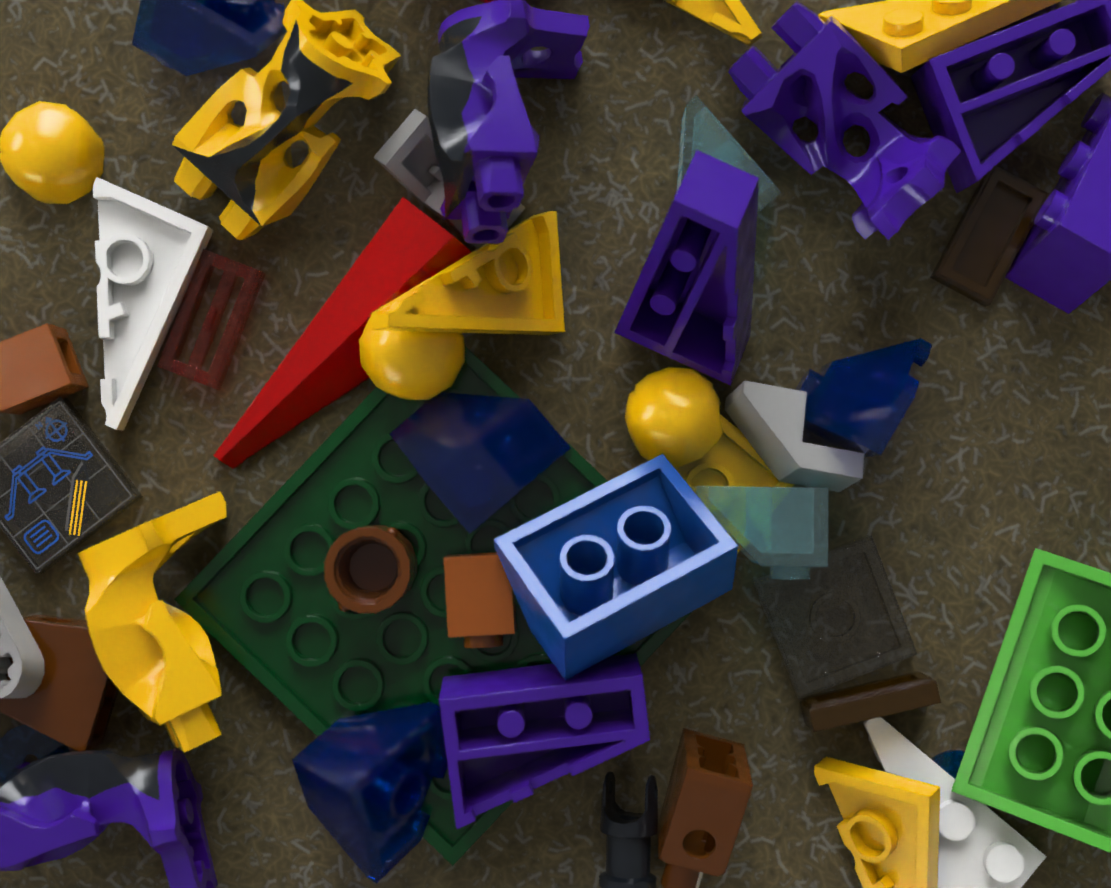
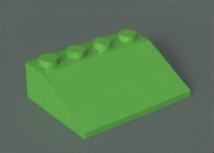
[951,548,1111,853]

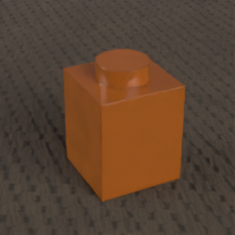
[0,323,89,415]
[444,552,517,648]

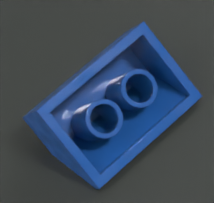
[494,454,738,681]

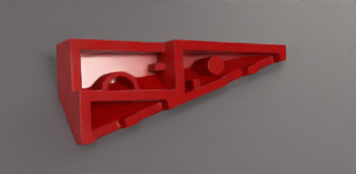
[213,197,472,469]

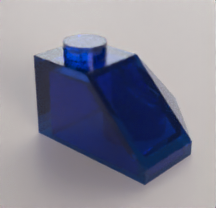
[132,0,287,76]
[795,338,932,457]
[390,392,571,534]
[292,702,448,884]

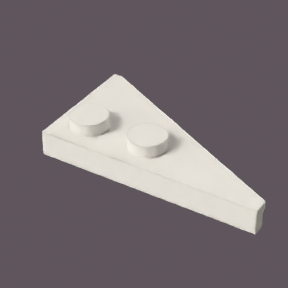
[93,177,214,431]
[863,717,1047,888]

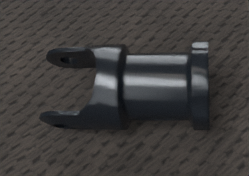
[599,771,658,888]

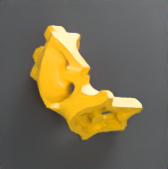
[77,491,227,753]

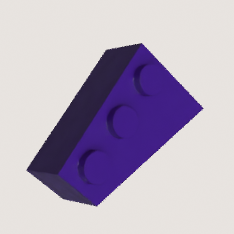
[911,0,1111,194]
[1005,93,1111,314]
[614,150,759,386]
[439,653,650,830]

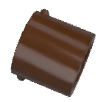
[324,525,417,613]

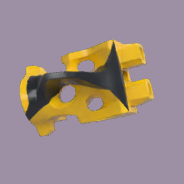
[172,0,401,240]

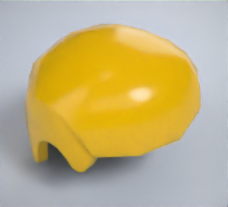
[0,101,105,204]
[359,317,465,400]
[625,367,723,467]

